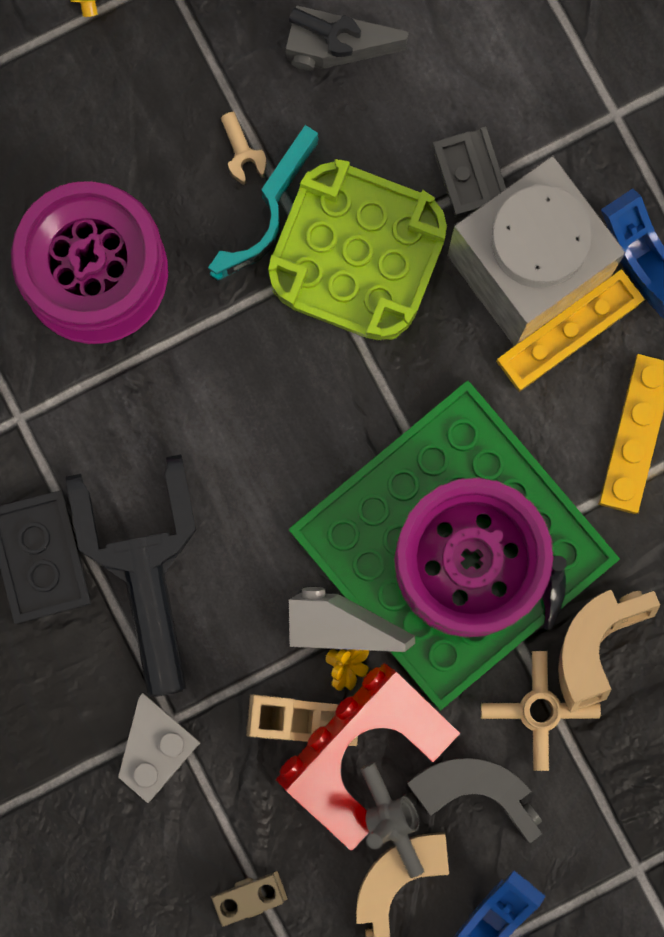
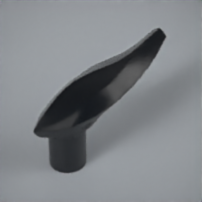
[542,554,567,630]

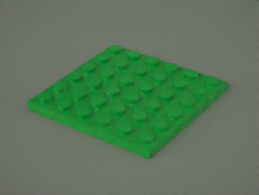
[288,380,620,711]

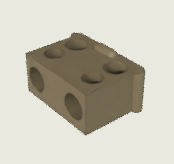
[211,871,288,927]

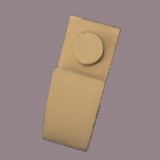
[558,589,660,713]
[246,695,358,746]
[356,832,449,937]

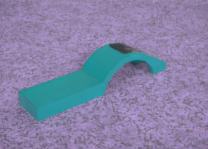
[208,125,318,280]

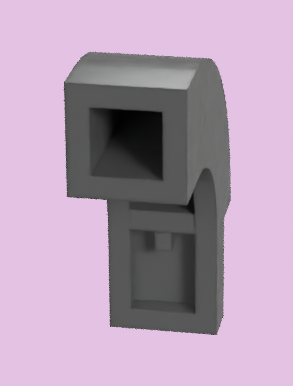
[406,758,543,843]

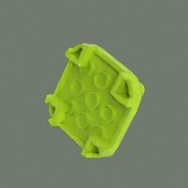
[269,159,447,340]

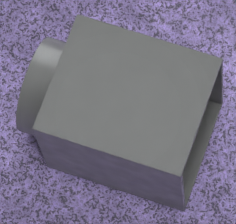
[447,156,625,346]

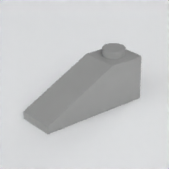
[289,587,415,652]

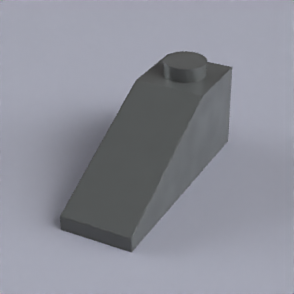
[286,5,409,70]

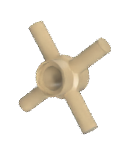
[481,651,601,771]

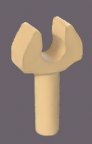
[221,112,267,185]

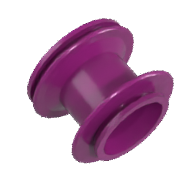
[11,181,168,344]

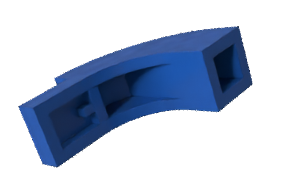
[601,189,664,319]
[453,871,546,937]

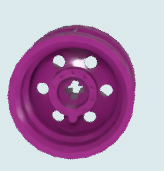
[394,478,553,638]

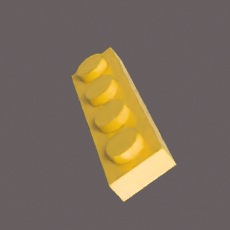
[496,269,645,392]
[598,354,664,514]

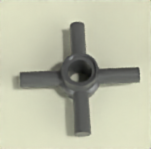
[360,762,425,878]

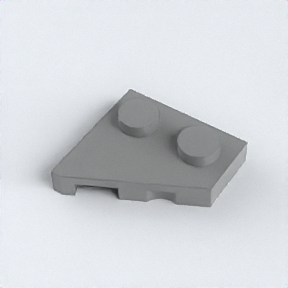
[118,693,201,803]

